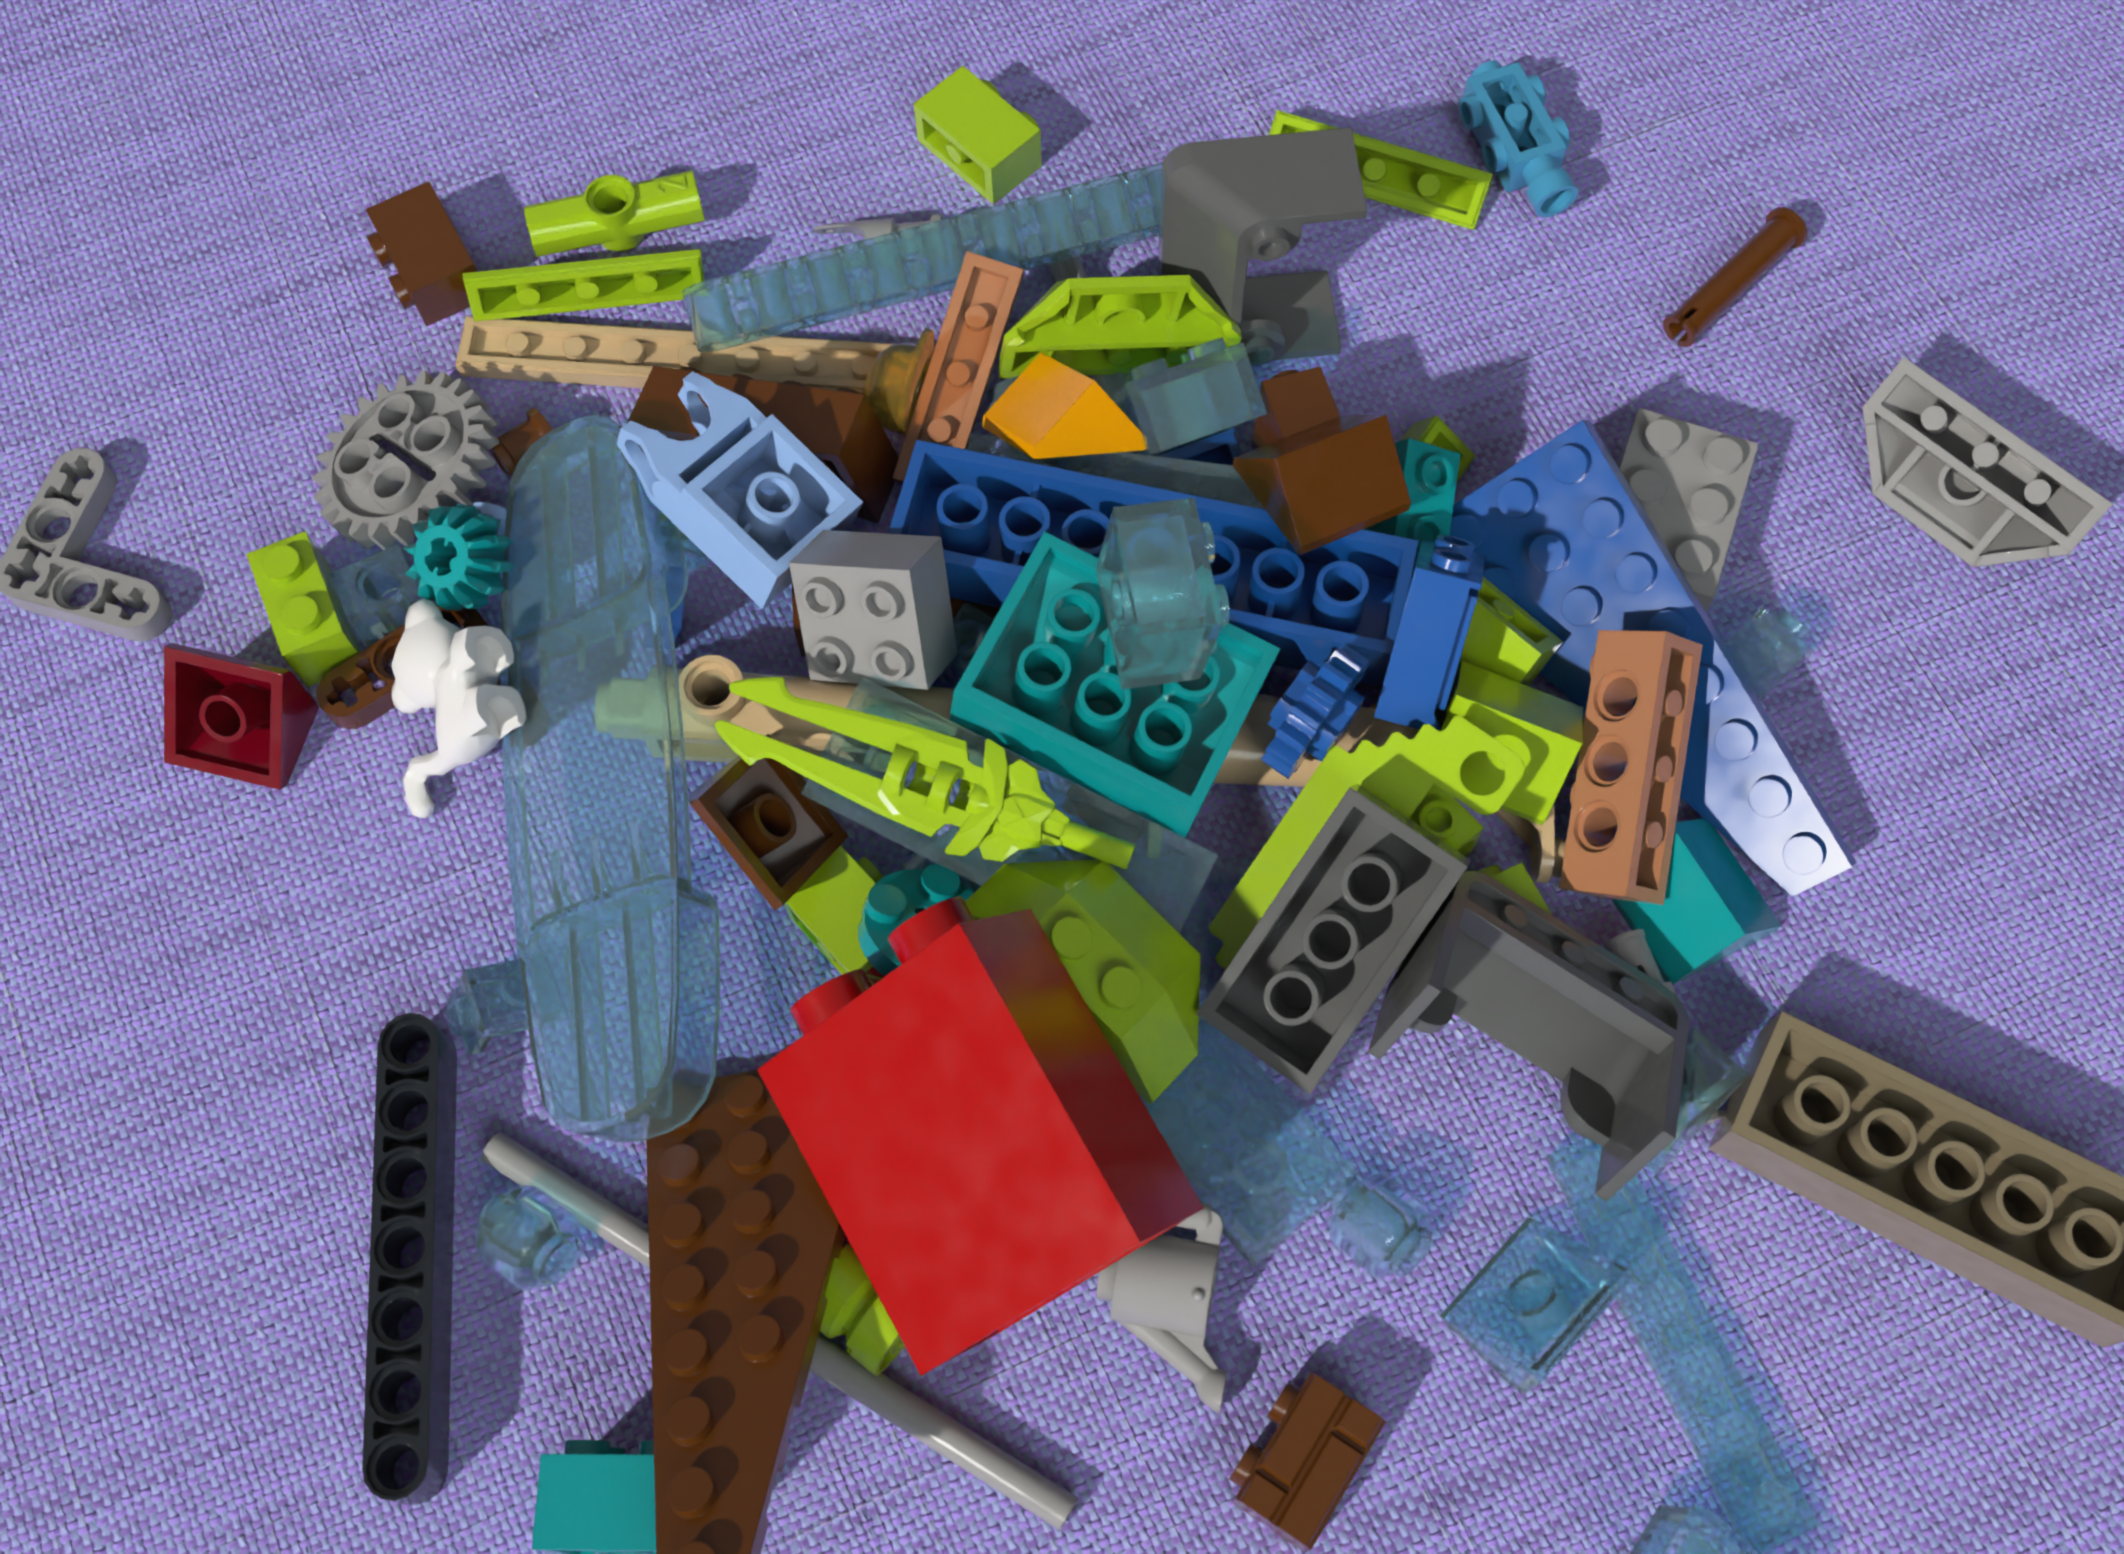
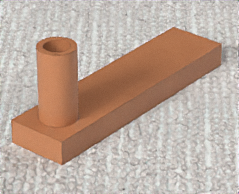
[892,251,1024,484]

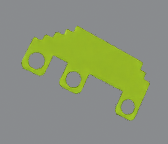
[1209,715,1525,969]

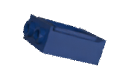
[1374,535,1485,731]

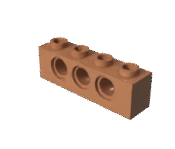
[1559,630,1703,905]

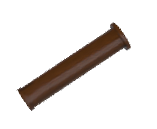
[1663,207,1808,347]

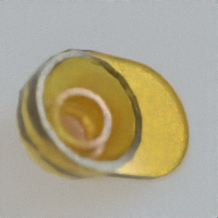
[864,328,934,436]

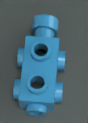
[1458,60,1579,217]

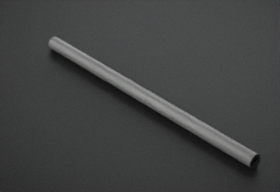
[481,1132,1079,1530]

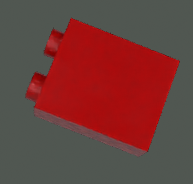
[757,896,1204,1376]

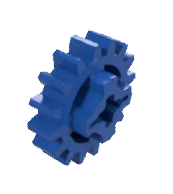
[1261,642,1370,779]

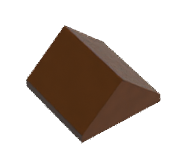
[1233,414,1411,555]
[686,734,848,910]

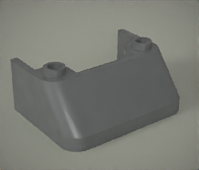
[1157,127,1367,366]
[1368,871,1690,1201]

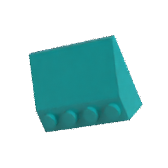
[949,531,1281,840]

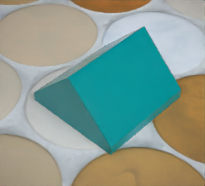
[1611,818,1782,986]

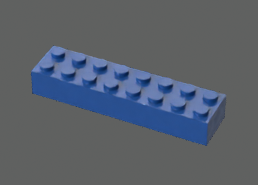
[888,440,1419,687]

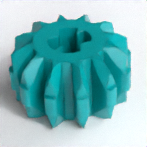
[403,504,515,611]

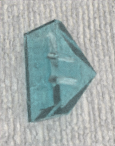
[1645,1027,1750,1176]

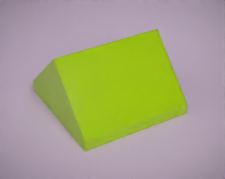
[1440,661,1583,825]

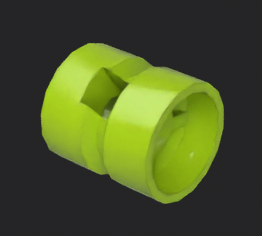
[820,1243,905,1376]

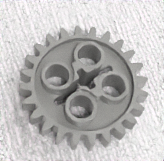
[313,370,499,552]

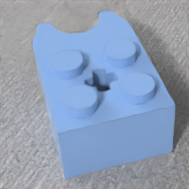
[616,371,863,609]

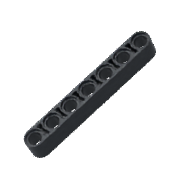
[362,1013,457,1505]

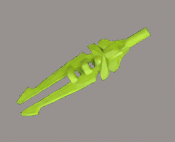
[714,677,1136,870]

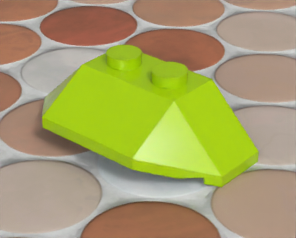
[998,275,1242,378]
[965,859,1201,1104]

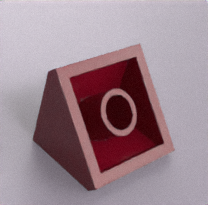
[164,643,319,790]

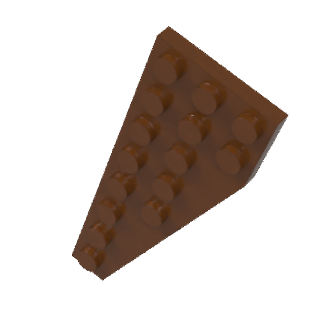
[645,1070,845,1554]

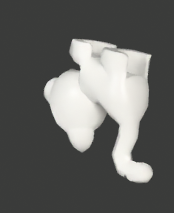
[391,599,527,819]

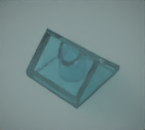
[1440,1216,1633,1395]

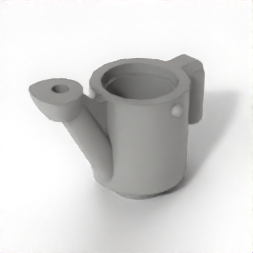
[1096,1202,1227,1413]

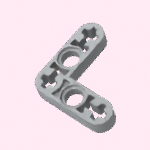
[0,448,172,642]

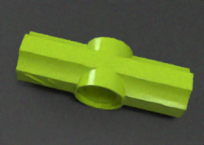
[524,170,705,257]

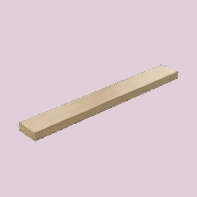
[455,316,926,406]

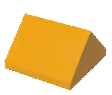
[982,352,1147,459]

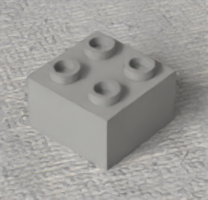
[789,530,958,690]

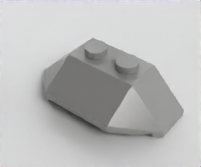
[1862,357,2113,567]

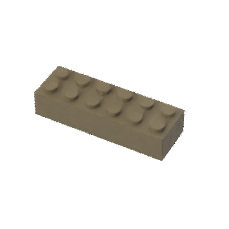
[1708,1011,2124,1348]

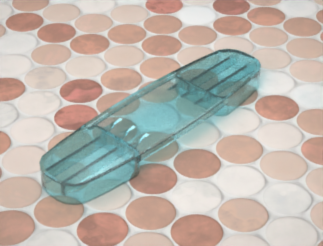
[501,414,720,1143]

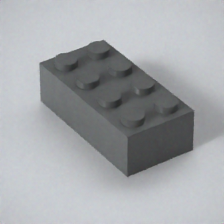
[1196,784,1471,1094]

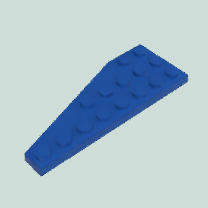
[1449,420,1857,896]

